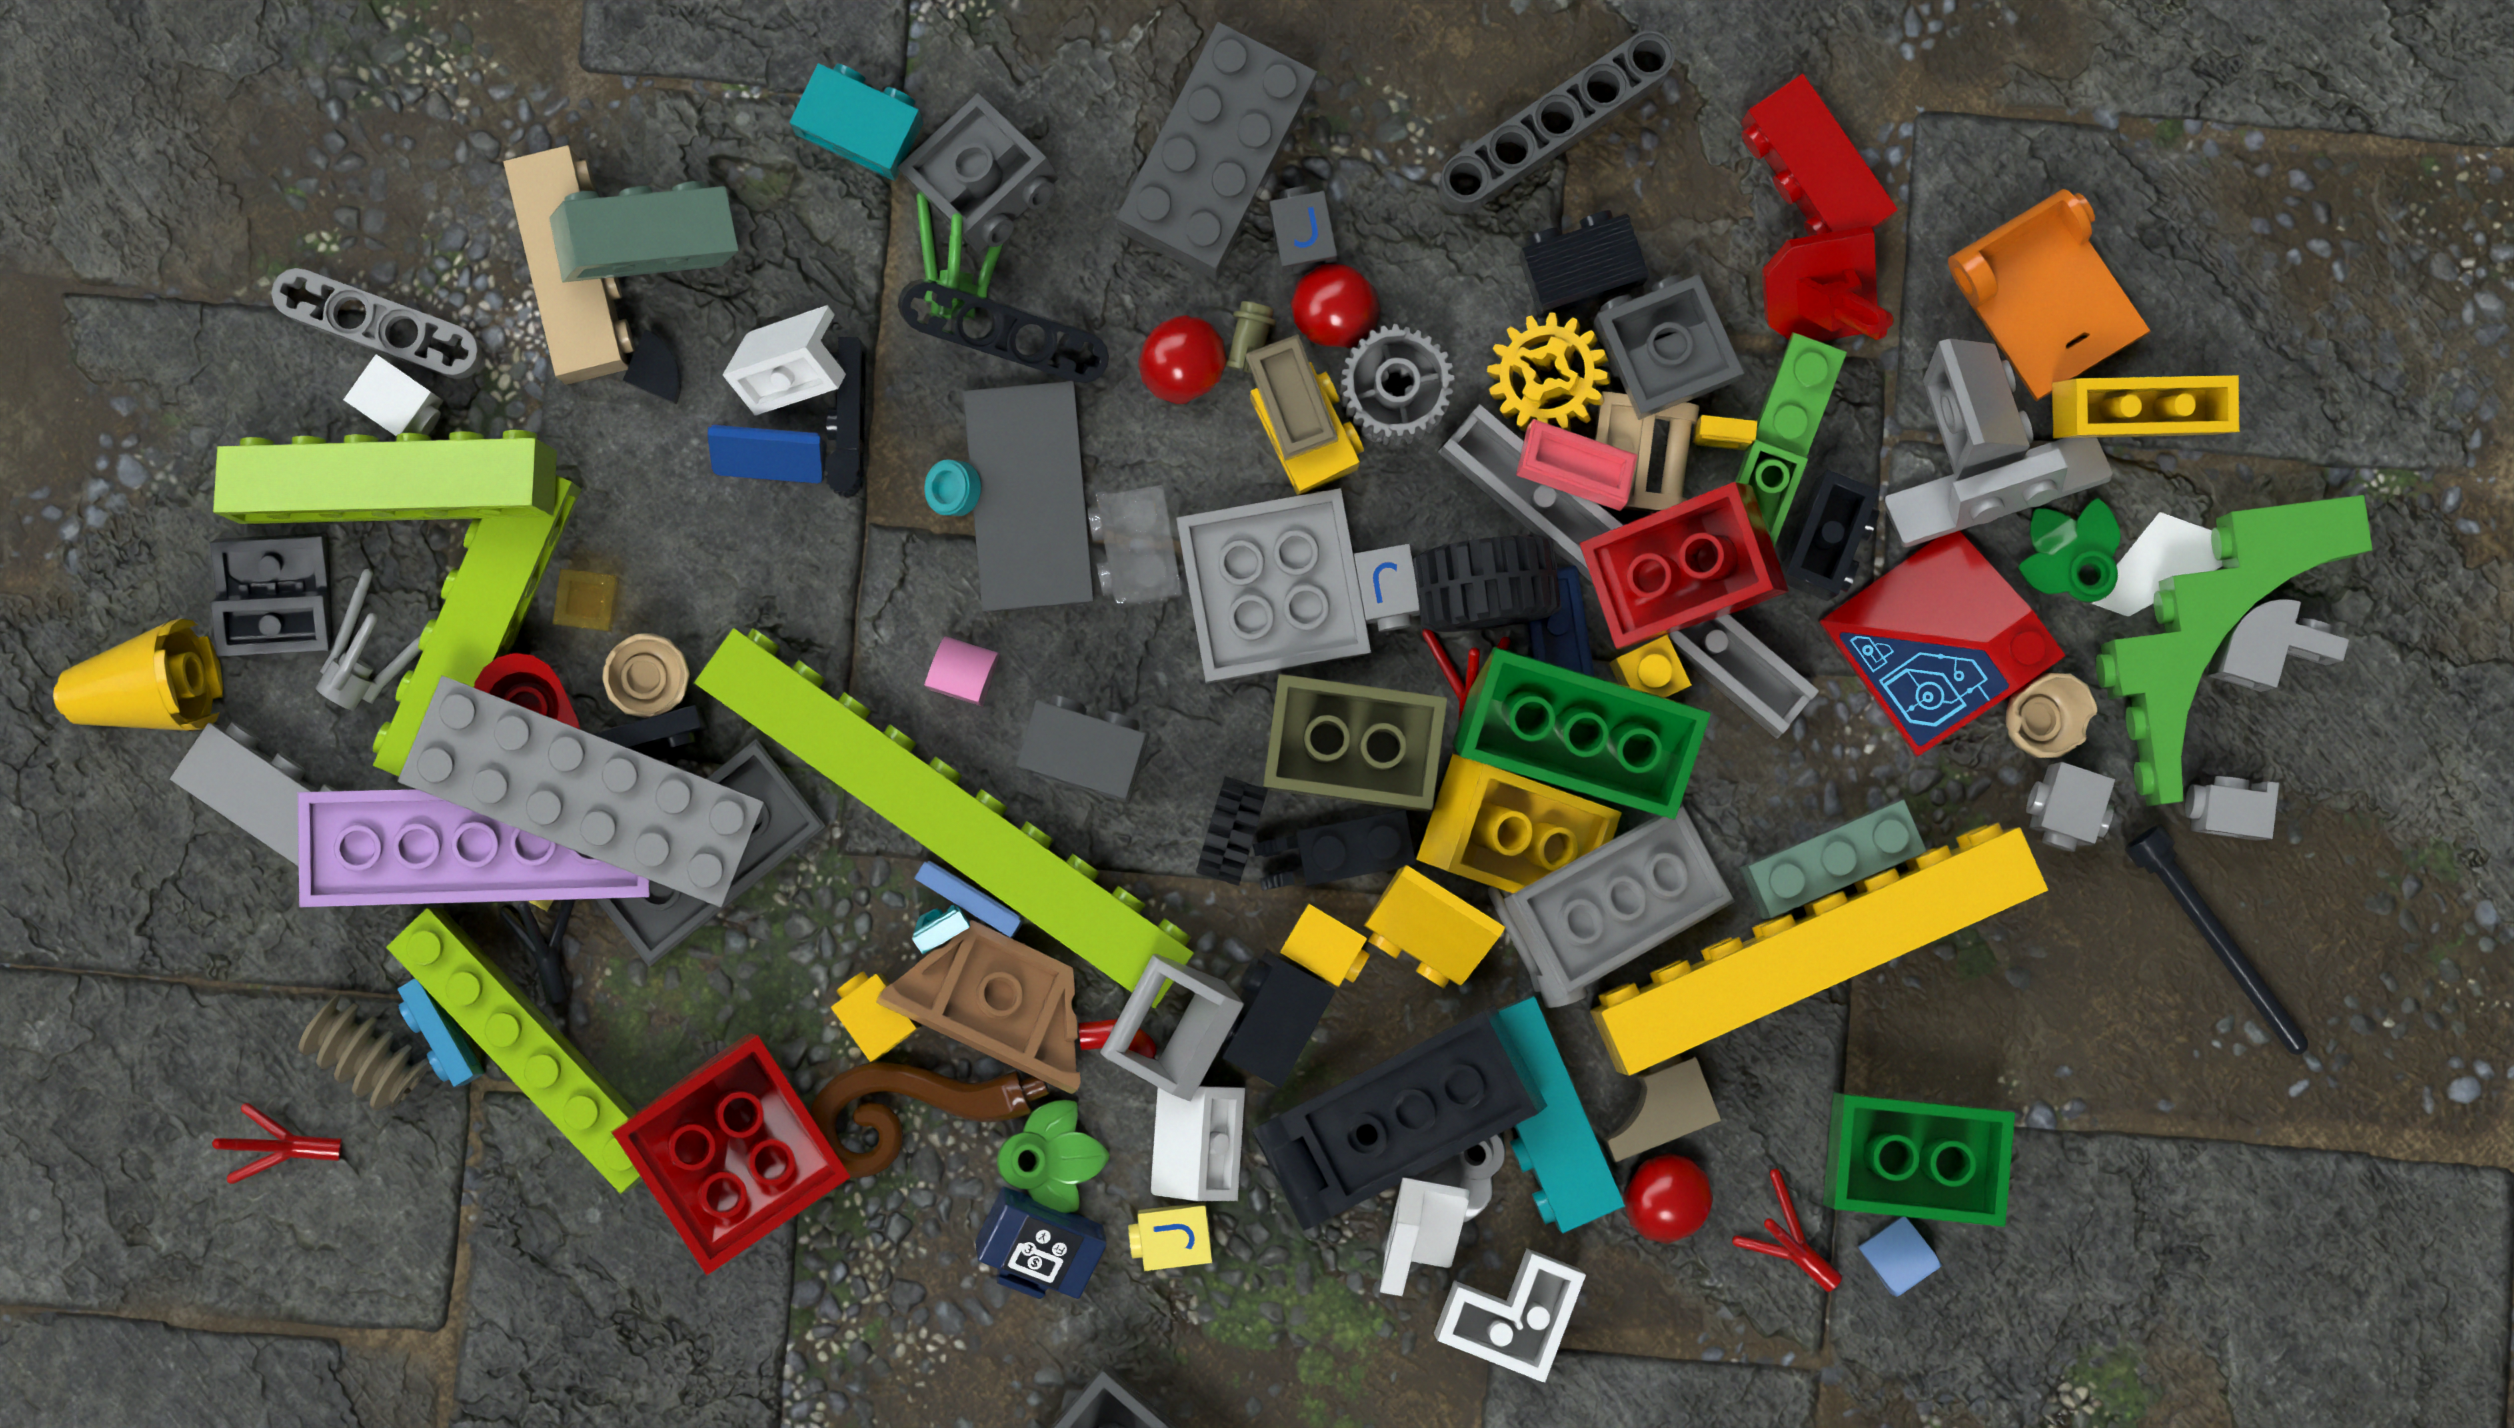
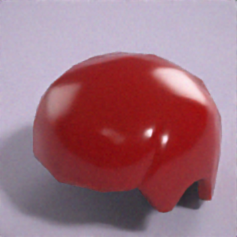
[1291,263,1381,349]
[1138,315,1227,404]
[1623,1153,1713,1244]

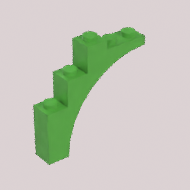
[2096,495,2372,806]

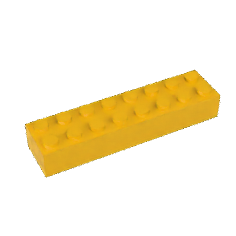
[1590,822,2048,1076]

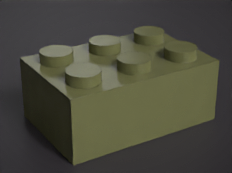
[1263,674,1447,812]

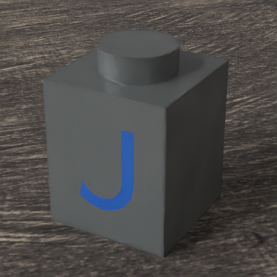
[1269,186,1337,277]

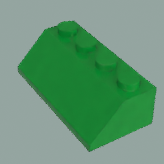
[1452,647,1711,820]

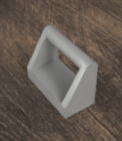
[1100,954,1244,1102]

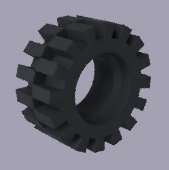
[1196,776,1268,886]

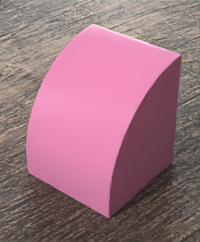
[924,636,1000,707]

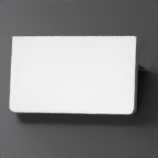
[723,305,846,416]
[1151,1086,1245,1201]
[1380,1178,1470,1296]

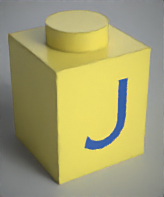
[1128,1202,1213,1271]

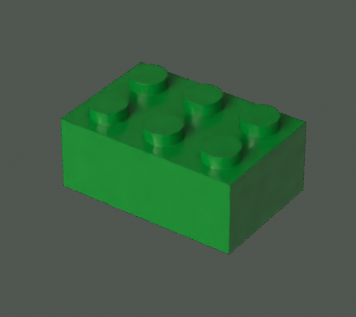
[1823,1092,2015,1227]

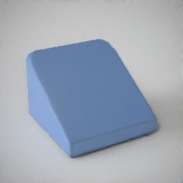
[1858,1216,1943,1297]

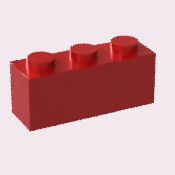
[1740,74,1898,236]

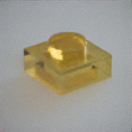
[553,568,620,633]

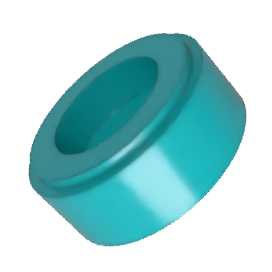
[924,459,981,516]

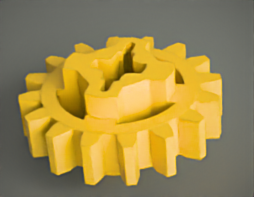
[1487,313,1610,432]

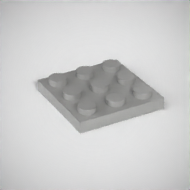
[1176,488,1371,684]

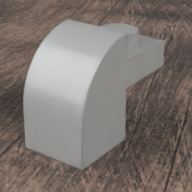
[2208,600,2349,692]

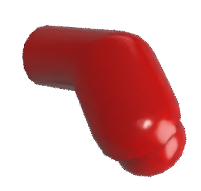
[1078,1019,1157,1074]

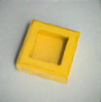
[1693,415,1757,451]

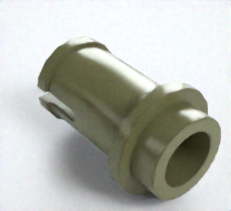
[1225,301,1276,374]

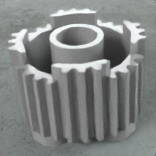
[1340,324,1454,446]

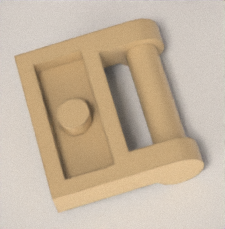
[1594,391,1699,513]

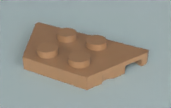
[876,920,1081,1094]

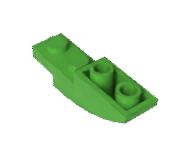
[1735,332,1847,547]

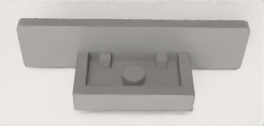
[1884,437,2113,547]

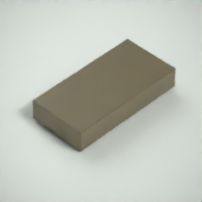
[1245,334,1338,461]

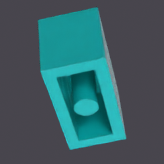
[789,63,924,181]

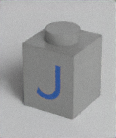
[1354,544,1420,632]

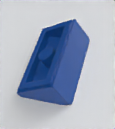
[708,425,827,484]

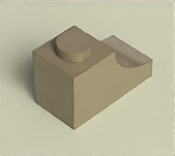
[1602,1054,1721,1162]

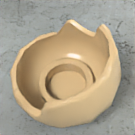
[602,633,690,718]
[2005,673,2097,758]

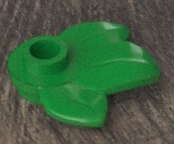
[2018,499,2121,603]

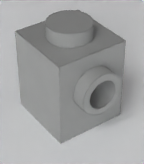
[2026,762,2115,852]

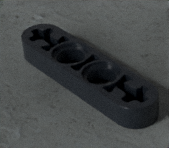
[898,279,1109,383]

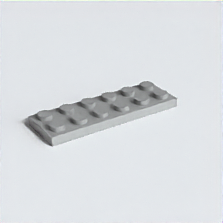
[397,676,764,907]

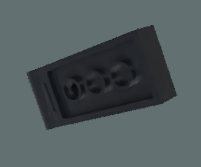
[1251,1004,1547,1231]

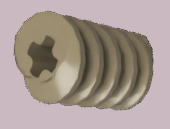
[298,994,430,1111]

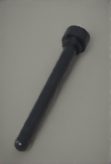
[2124,824,2308,1055]

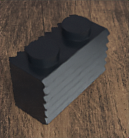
[1518,210,1649,319]

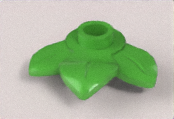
[997,1100,1109,1213]

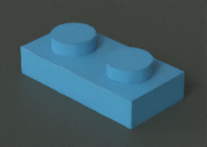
[397,979,485,1087]

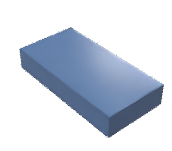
[914,861,1024,938]

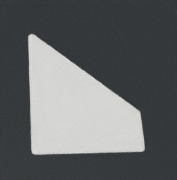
[2091,512,2223,616]

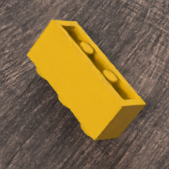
[2052,375,2240,438]

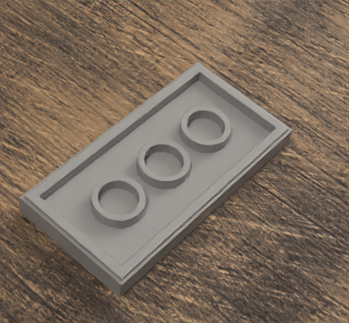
[1503,803,1735,1001]

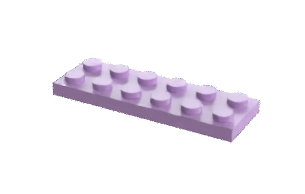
[297,789,649,907]

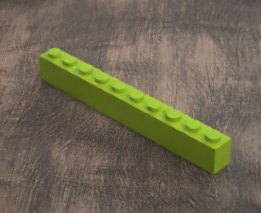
[694,628,1194,1009]

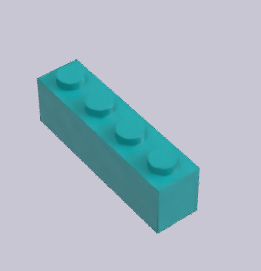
[1498,996,1625,1233]

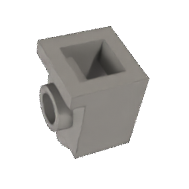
[2185,776,2279,841]

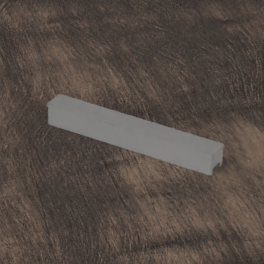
[1438,404,1819,739]

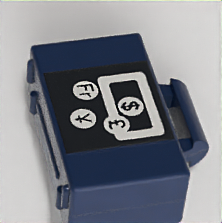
[975,1186,1107,1299]

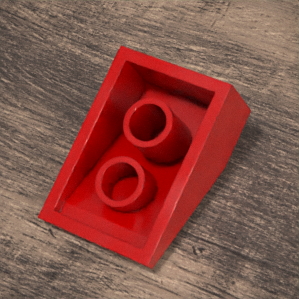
[1579,482,1789,649]

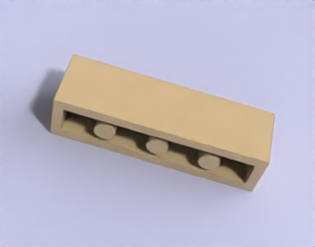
[503,145,635,385]

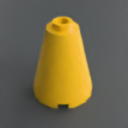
[53,619,223,731]

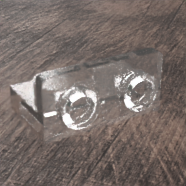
[1087,485,1182,608]

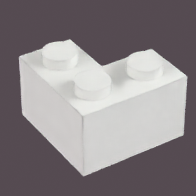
[1434,1248,1586,1383]

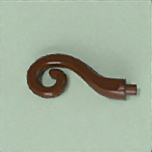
[809,1062,1050,1178]

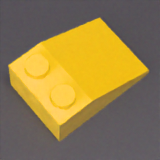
[1416,754,1622,893]
[1363,865,1506,989]

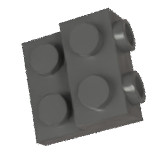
[897,93,1059,253]
[1592,274,1744,420]

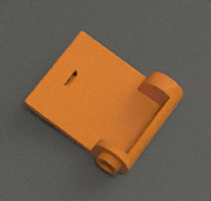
[1948,189,2150,402]

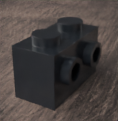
[1781,469,1880,601]
[1218,949,1336,1089]

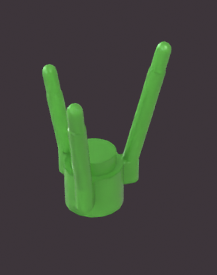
[917,192,1003,320]

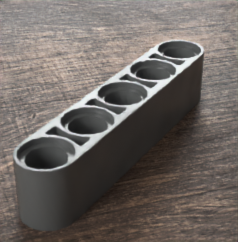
[1438,31,1675,214]

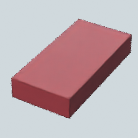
[1516,419,1638,511]

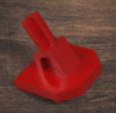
[1762,225,1894,342]

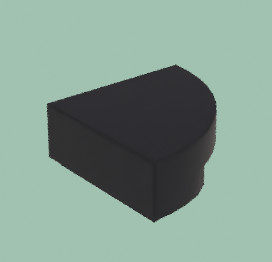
[623,330,681,405]

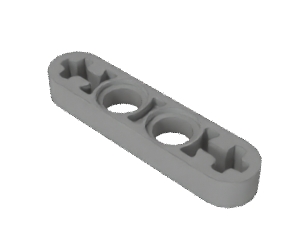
[271,268,483,379]

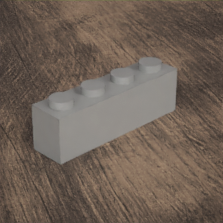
[170,722,370,906]

